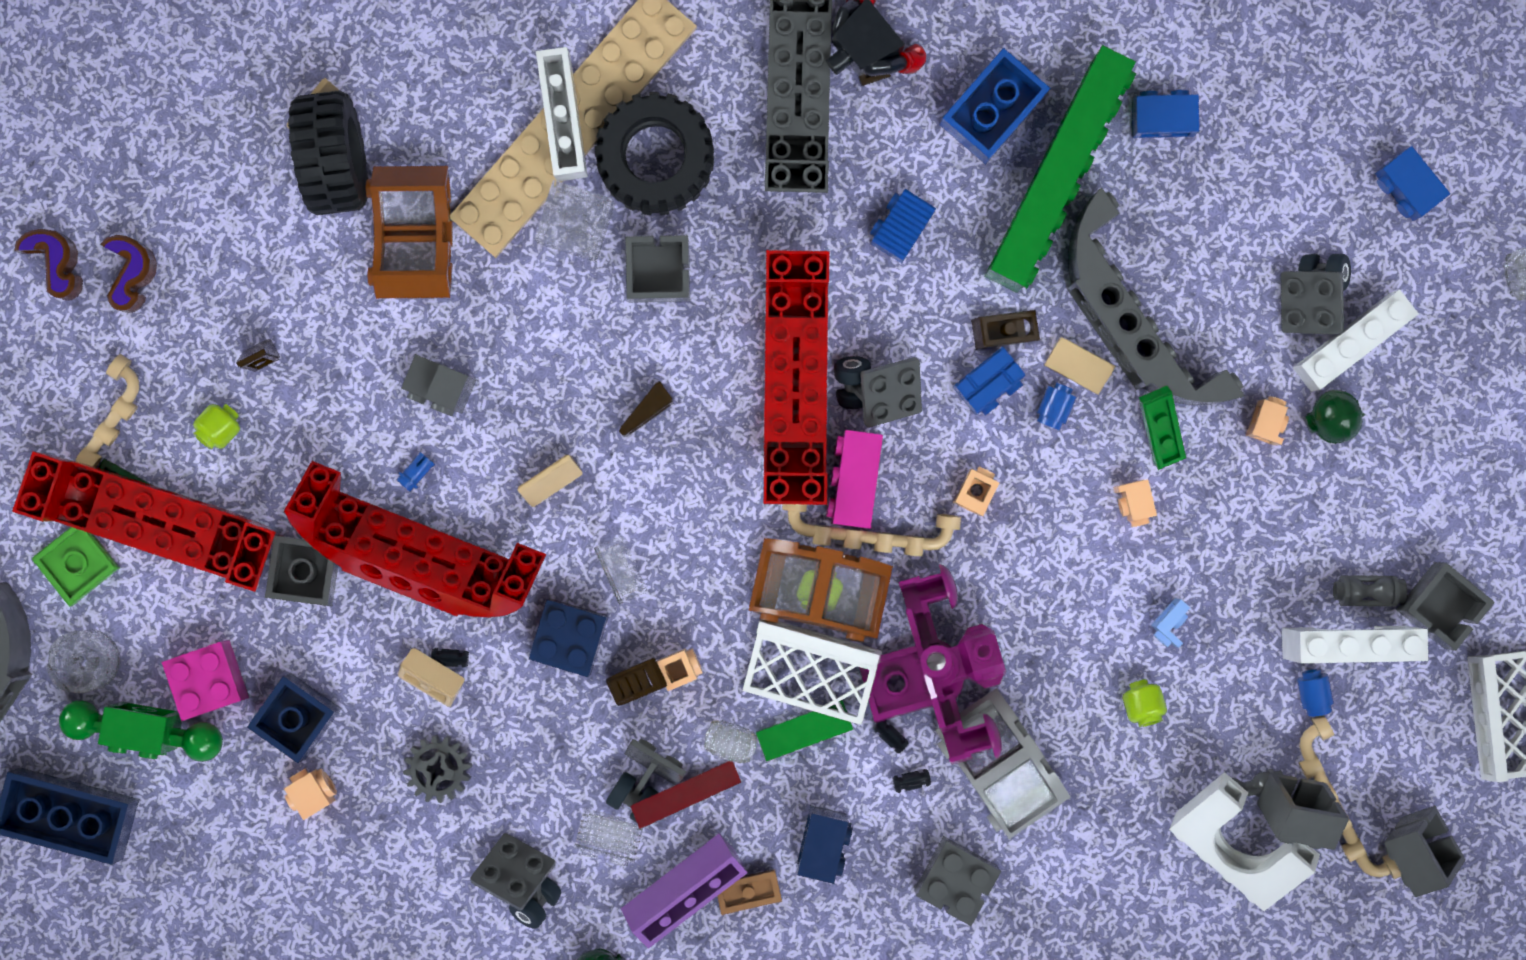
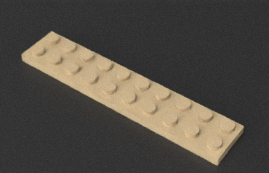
[450,0,697,258]

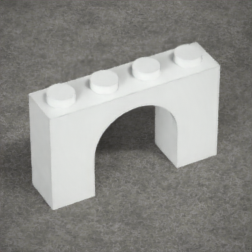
[1282,626,1428,663]
[1169,772,1320,911]

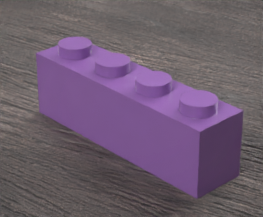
[621,833,748,949]

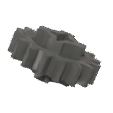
[403,734,472,803]

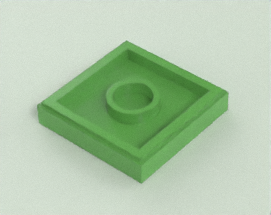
[31,527,120,607]

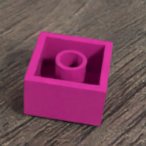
[162,640,249,721]

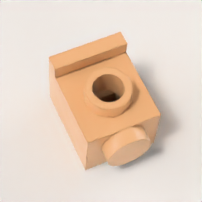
[1246,396,1289,446]
[953,467,999,516]
[1113,479,1157,527]

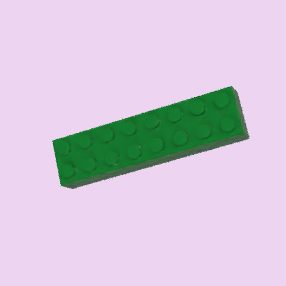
[984,45,1137,293]

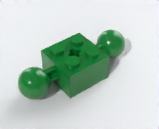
[59,700,223,762]

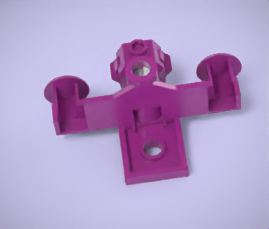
[859,564,1006,765]

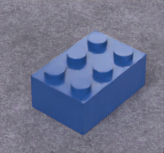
[939,48,1051,165]

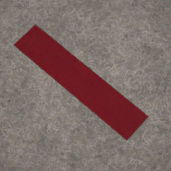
[630,760,741,829]

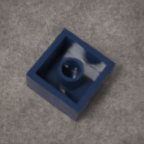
[529,598,609,677]
[247,673,341,763]
[796,805,853,884]

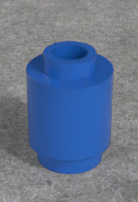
[1037,382,1077,431]
[1297,669,1334,717]

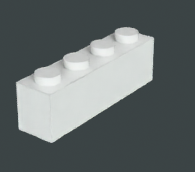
[536,47,588,182]
[1293,289,1419,392]

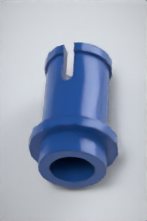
[396,452,435,492]

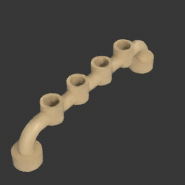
[75,354,139,467]
[782,504,961,556]
[1299,715,1401,880]

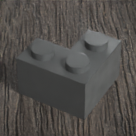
[401,354,476,416]

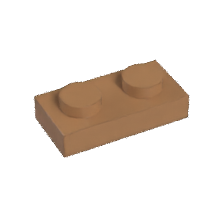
[717,869,782,915]

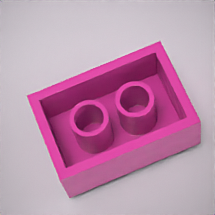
[826,430,883,529]

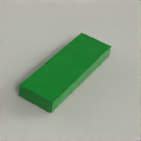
[1138,385,1186,470]
[756,700,854,762]

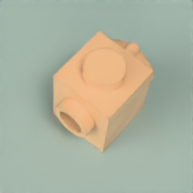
[657,648,703,691]
[284,768,337,820]

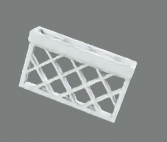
[742,620,882,725]
[1467,650,1526,782]

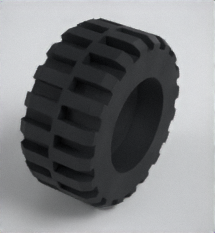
[288,91,368,216]
[595,92,714,216]

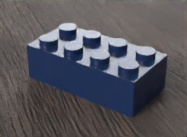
[0,767,140,865]

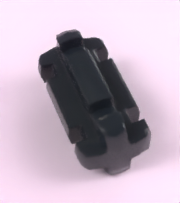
[431,648,469,668]
[873,720,909,754]
[893,769,931,793]

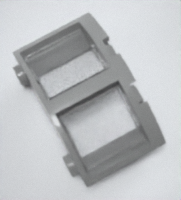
[935,688,1071,839]

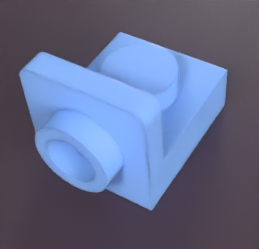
[1151,598,1190,648]

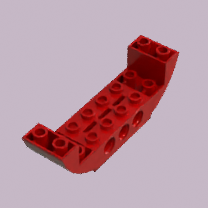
[763,250,830,505]
[12,451,276,592]
[284,461,546,618]

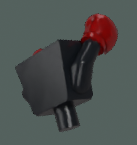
[826,0,926,76]

